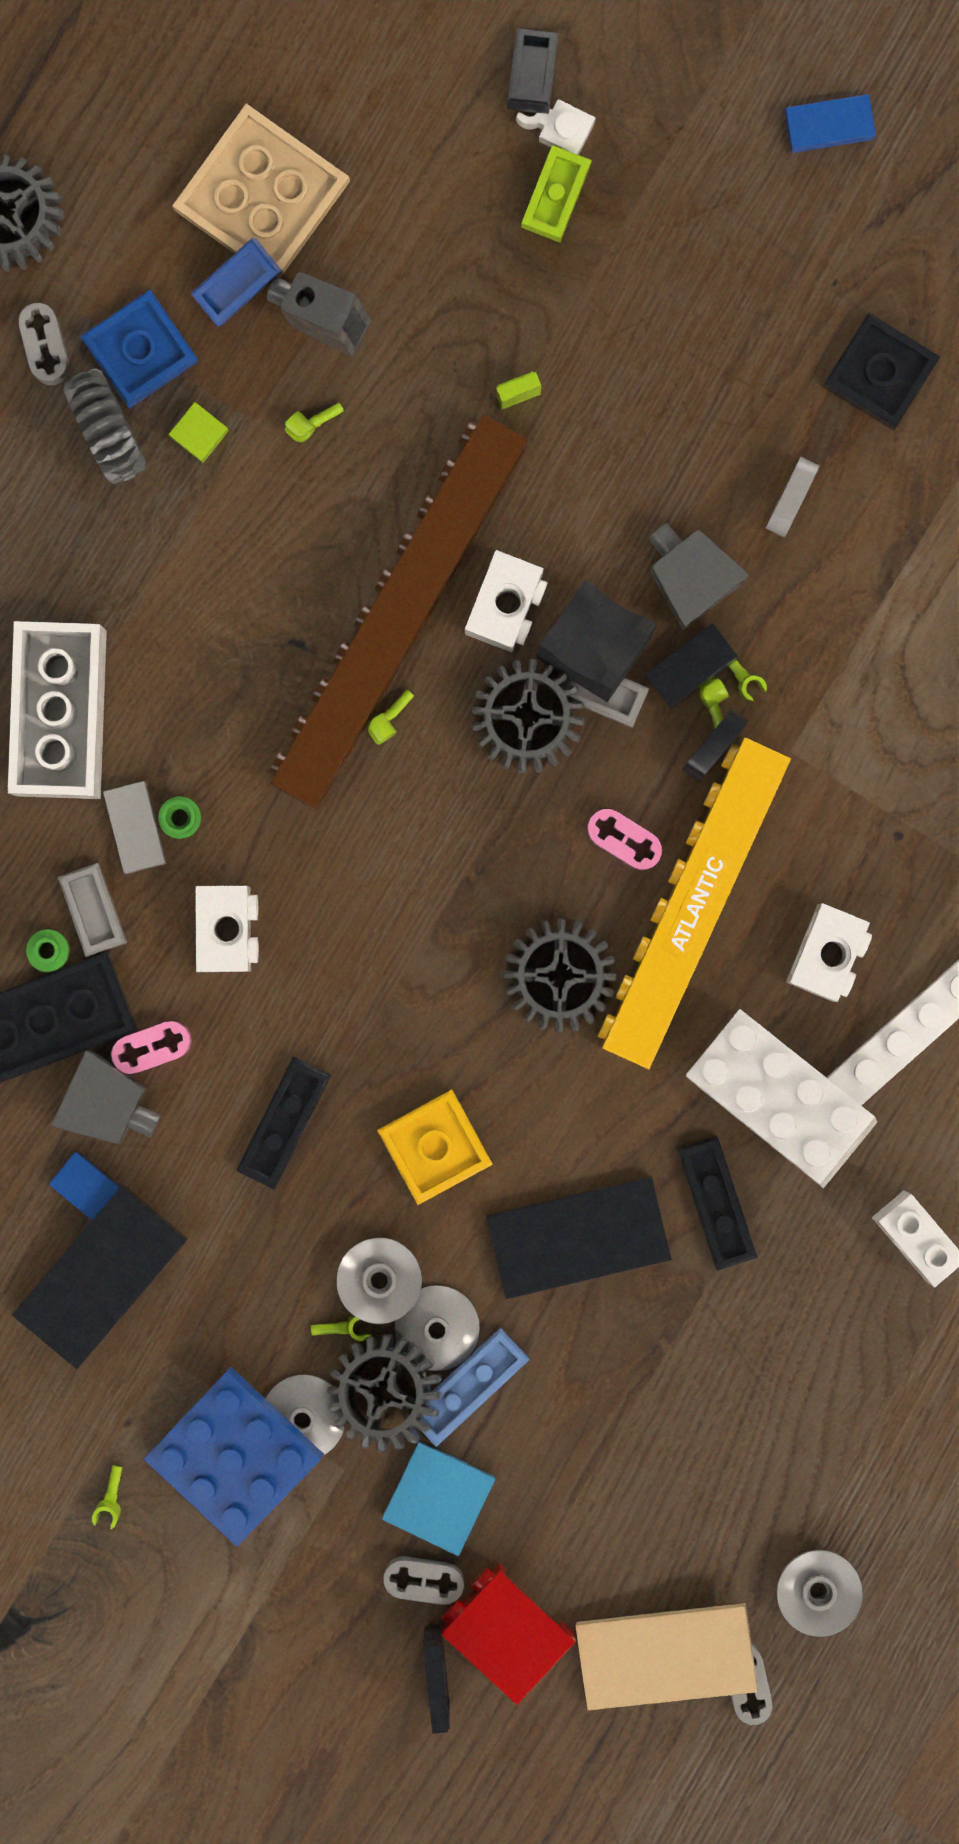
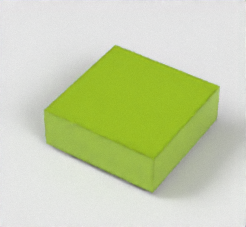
[496,371,541,410]
[168,402,229,463]

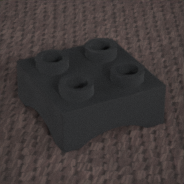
[536,580,657,703]

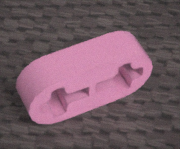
[587,809,662,870]
[111,1021,192,1074]

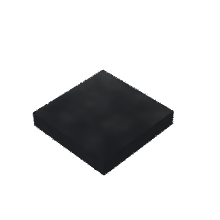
[822,313,940,431]
[423,1625,450,1734]

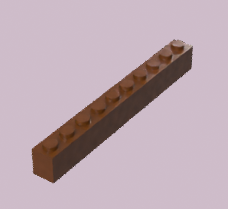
[269,414,528,811]

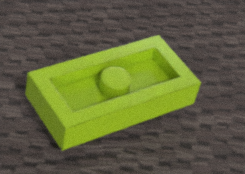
[521,145,592,243]

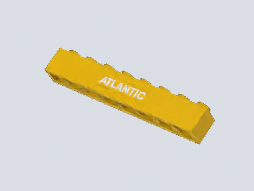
[597,737,791,1069]

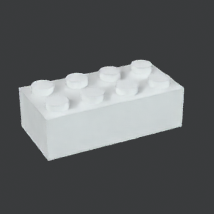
[8,621,107,799]
[686,1009,877,1188]

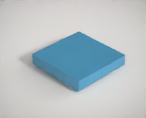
[382,1440,496,1556]

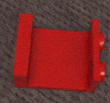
[441,1563,576,1705]

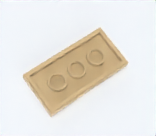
[575,1603,758,1710]

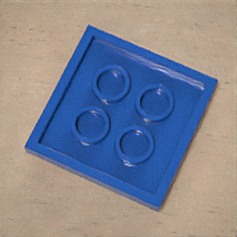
[144,1367,324,1547]

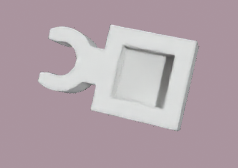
[516,99,596,155]

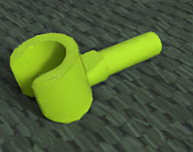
[284,403,344,442]
[729,660,767,701]
[699,679,729,728]
[368,689,414,745]
[311,1315,371,1341]
[92,1465,123,1529]

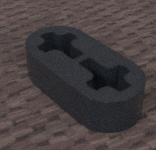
[682,708,749,782]

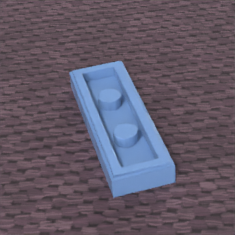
[407,1327,530,1447]

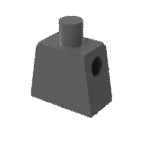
[267,272,372,358]
[648,523,749,631]
[51,1050,162,1144]

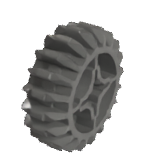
[0,154,65,272]
[63,368,146,484]
[470,659,585,774]
[502,918,618,1033]
[327,1334,443,1452]

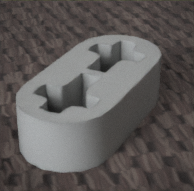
[19,303,70,385]
[766,457,819,537]
[383,1556,464,1605]
[731,1642,772,1725]

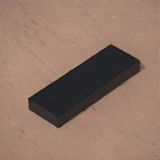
[236,1056,332,1189]
[677,1136,758,1271]

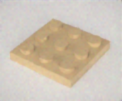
[172,104,350,281]

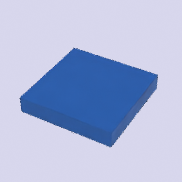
[80,289,199,409]

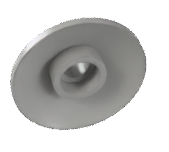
[337,1238,422,1324]
[395,1285,480,1371]
[266,1374,345,1455]
[777,1550,863,1637]

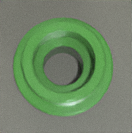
[158,796,201,839]
[26,929,70,972]

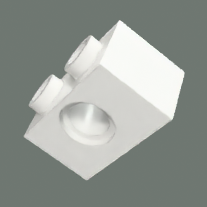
[465,550,548,653]
[196,886,259,972]
[786,903,872,1002]
[872,1190,959,1288]

